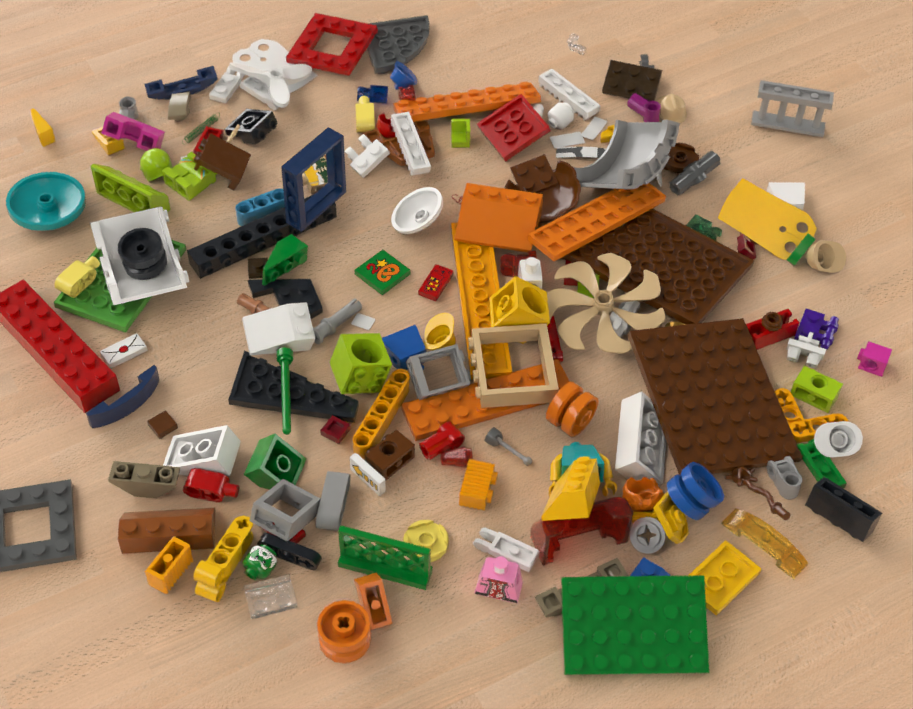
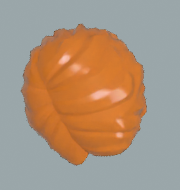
[622,477,664,512]

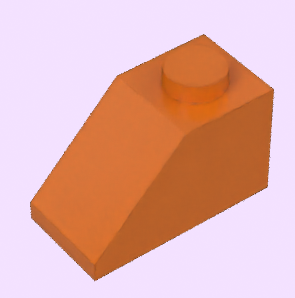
[354,573,393,630]

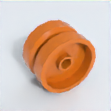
[546,382,599,437]
[317,600,371,663]

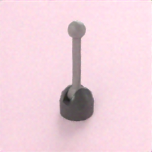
[484,427,532,466]

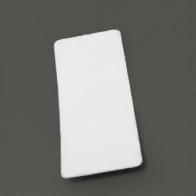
[580,116,607,140]

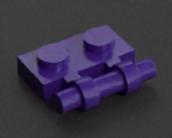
[794,308,839,350]

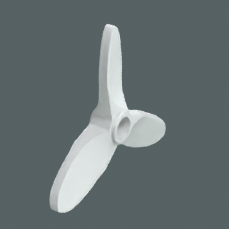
[229,63,312,108]

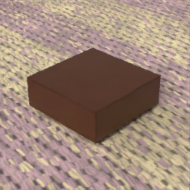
[147,410,178,439]

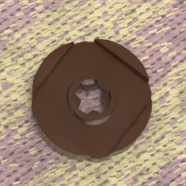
[664,143,699,174]

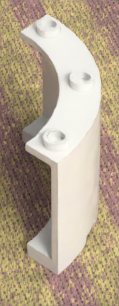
[90,207,189,305]

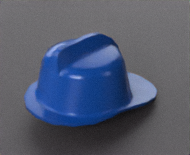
[390,61,417,91]

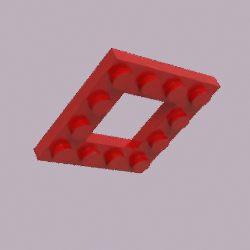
[286,13,378,76]

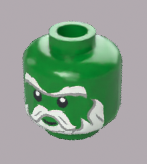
[242,544,277,580]

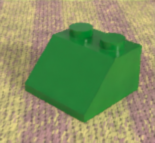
[244,433,307,490]

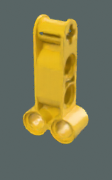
[194,516,254,602]

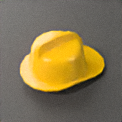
[423,313,456,357]

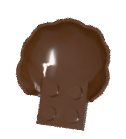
[504,154,581,223]

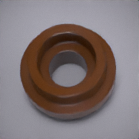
[761,312,783,331]

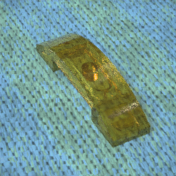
[721,508,808,579]

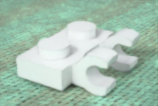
[344,134,390,178]

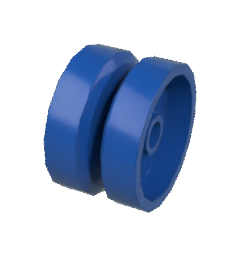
[667,462,724,521]

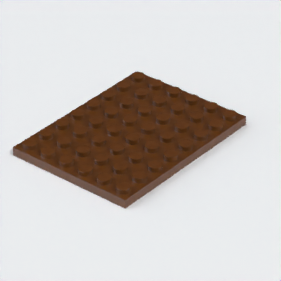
[562,208,754,325]
[627,318,803,474]

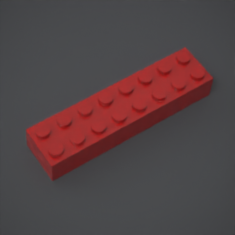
[0,279,120,413]

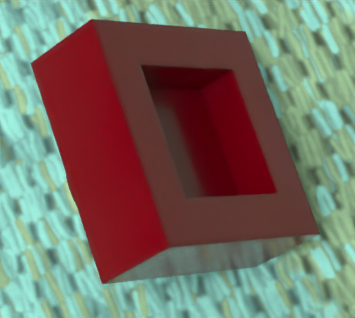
[737,234,756,260]
[320,415,351,444]

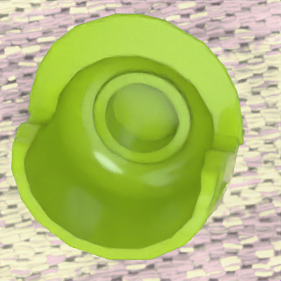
[140,148,172,182]

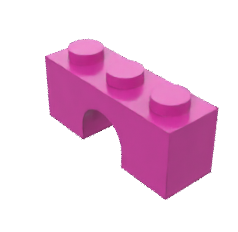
[102,112,165,151]

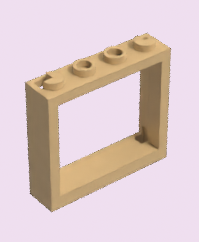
[468,324,559,408]

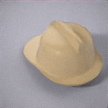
[656,93,687,124]
[803,240,846,273]

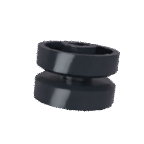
[118,228,167,280]

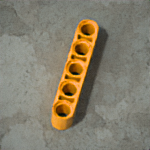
[353,369,410,460]

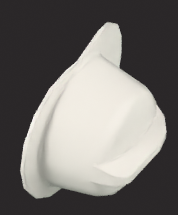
[814,421,863,457]

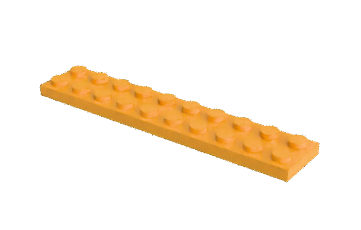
[451,222,512,380]

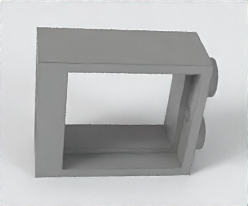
[406,344,471,400]
[249,479,321,542]

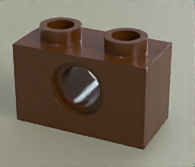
[365,429,415,481]

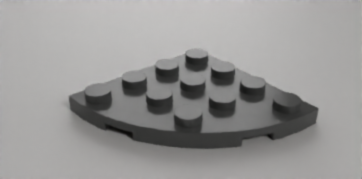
[367,15,429,74]

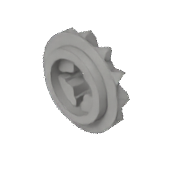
[630,517,666,554]

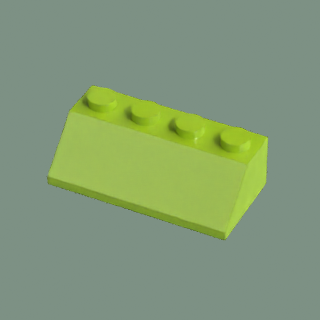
[91,164,171,213]

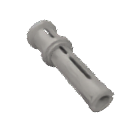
[313,299,362,344]

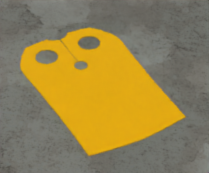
[718,178,817,260]

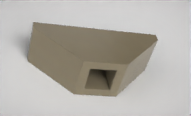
[108,461,180,498]

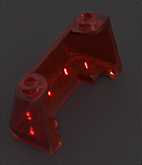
[530,497,633,565]

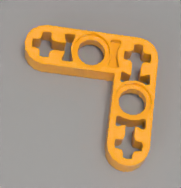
[775,388,848,443]

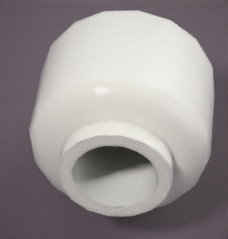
[548,102,574,129]

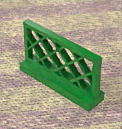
[338,525,433,590]

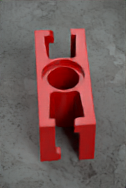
[746,309,800,350]

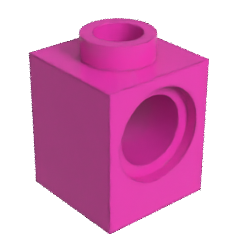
[857,341,892,377]

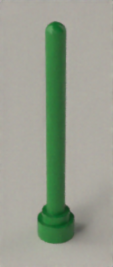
[276,347,293,435]

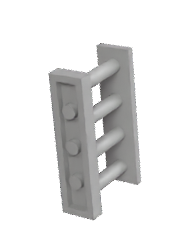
[751,80,834,137]

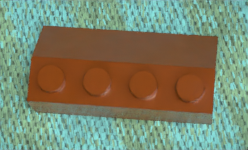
[118,508,215,554]

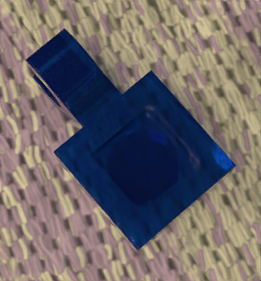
[357,85,388,104]

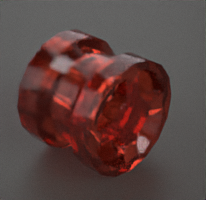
[398,85,416,101]

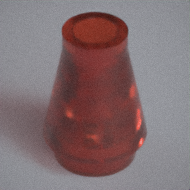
[440,446,473,468]

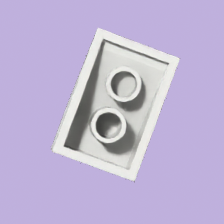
[242,302,315,355]
[163,425,241,476]

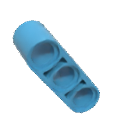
[235,188,285,226]

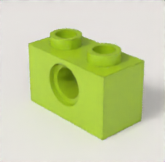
[791,366,843,413]

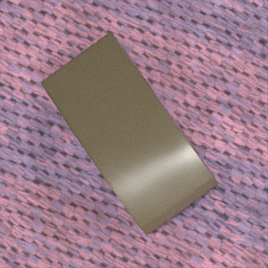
[168,92,191,121]

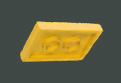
[688,540,762,616]

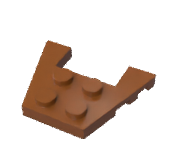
[362,120,435,167]

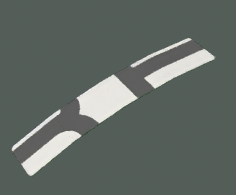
[556,147,606,158]

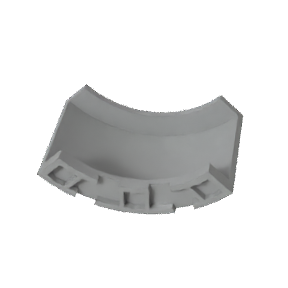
[574,120,680,189]

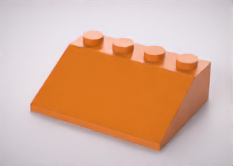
[454,183,543,253]

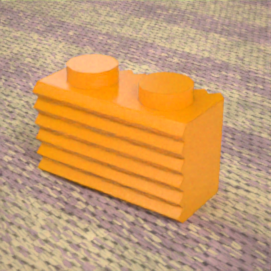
[459,459,498,511]
[144,536,193,594]

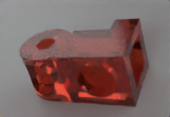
[500,250,537,277]

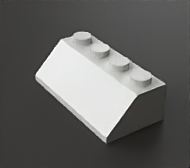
[615,392,666,485]

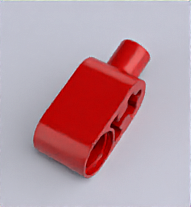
[182,468,240,502]

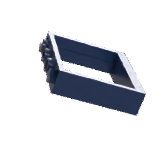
[281,127,346,232]

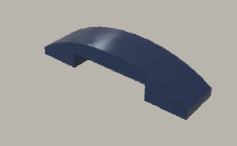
[144,66,218,100]
[86,365,160,429]

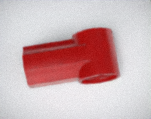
[419,421,465,460]

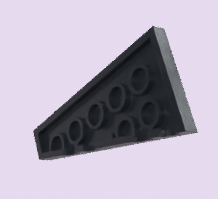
[228,350,359,423]

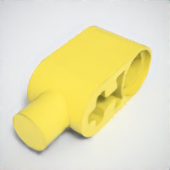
[356,96,375,132]
[55,256,100,298]

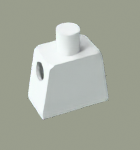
[767,182,805,210]
[518,257,543,289]

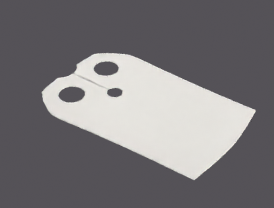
[233,39,318,93]

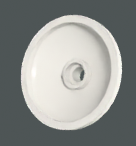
[391,187,443,234]

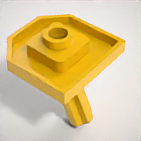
[631,492,689,544]

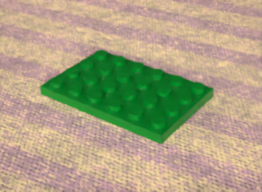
[561,575,710,675]

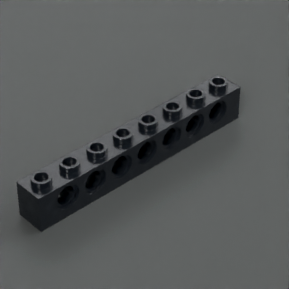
[187,195,337,279]

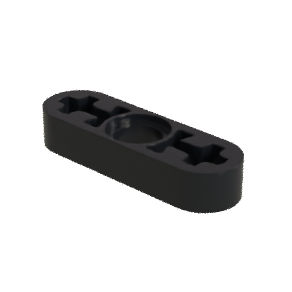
[257,533,322,570]

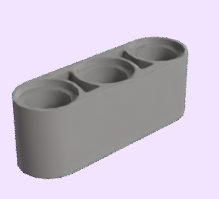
[316,471,351,531]

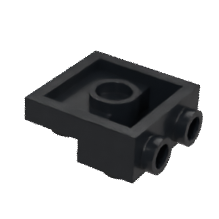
[224,109,278,144]

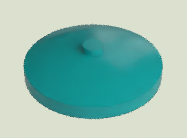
[6,172,86,231]

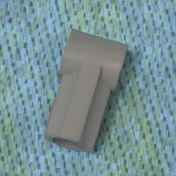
[119,96,138,120]

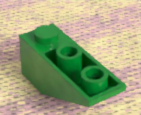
[262,234,308,286]

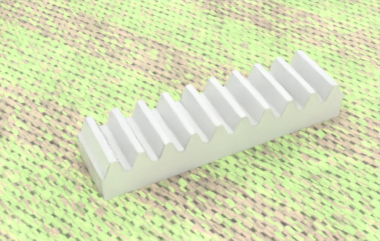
[538,69,600,121]
[391,112,431,176]

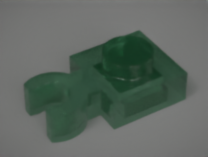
[686,214,722,241]

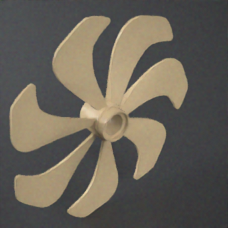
[547,253,665,354]

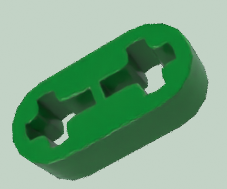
[787,233,816,266]

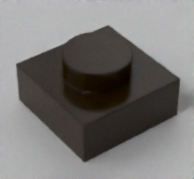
[248,257,268,279]

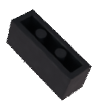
[805,477,882,542]

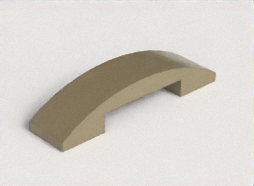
[535,558,629,617]

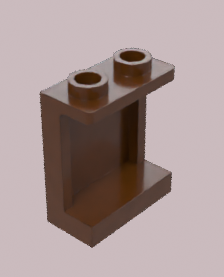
[193,133,251,191]

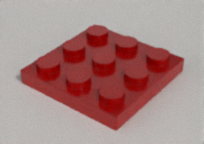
[477,94,551,162]

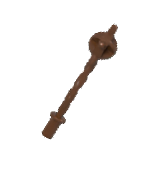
[724,466,791,521]

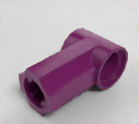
[627,93,661,122]

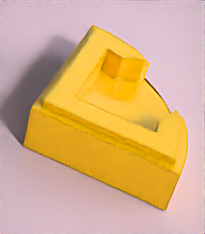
[600,125,615,143]

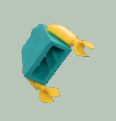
[549,442,617,497]

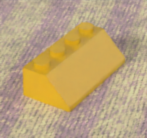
[541,456,600,521]

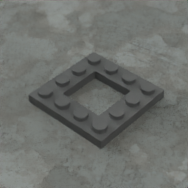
[0,479,77,572]

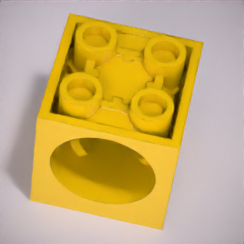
[489,276,550,344]

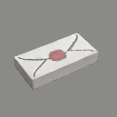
[100,333,148,369]

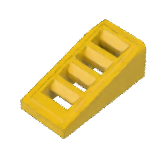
[31,108,55,147]
[92,127,125,155]

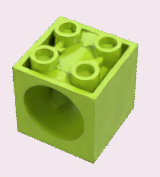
[329,333,392,394]

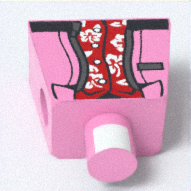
[475,556,523,604]

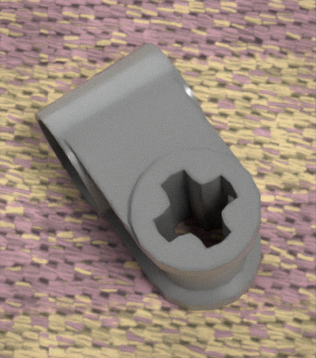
[766,456,802,500]

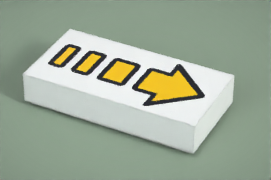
[350,453,386,496]

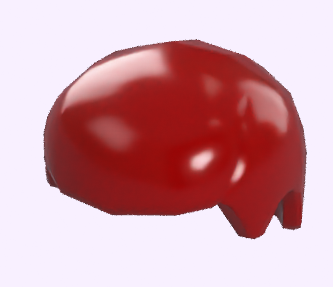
[376,113,396,139]

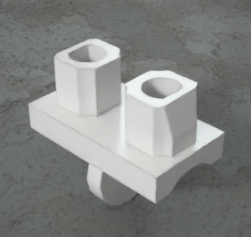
[786,332,826,368]

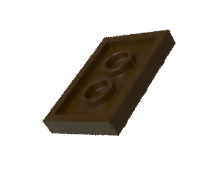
[602,60,662,101]

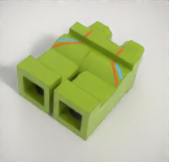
[162,152,217,201]

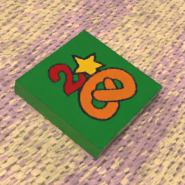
[354,249,410,295]

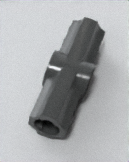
[669,151,721,196]

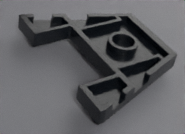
[248,279,323,319]

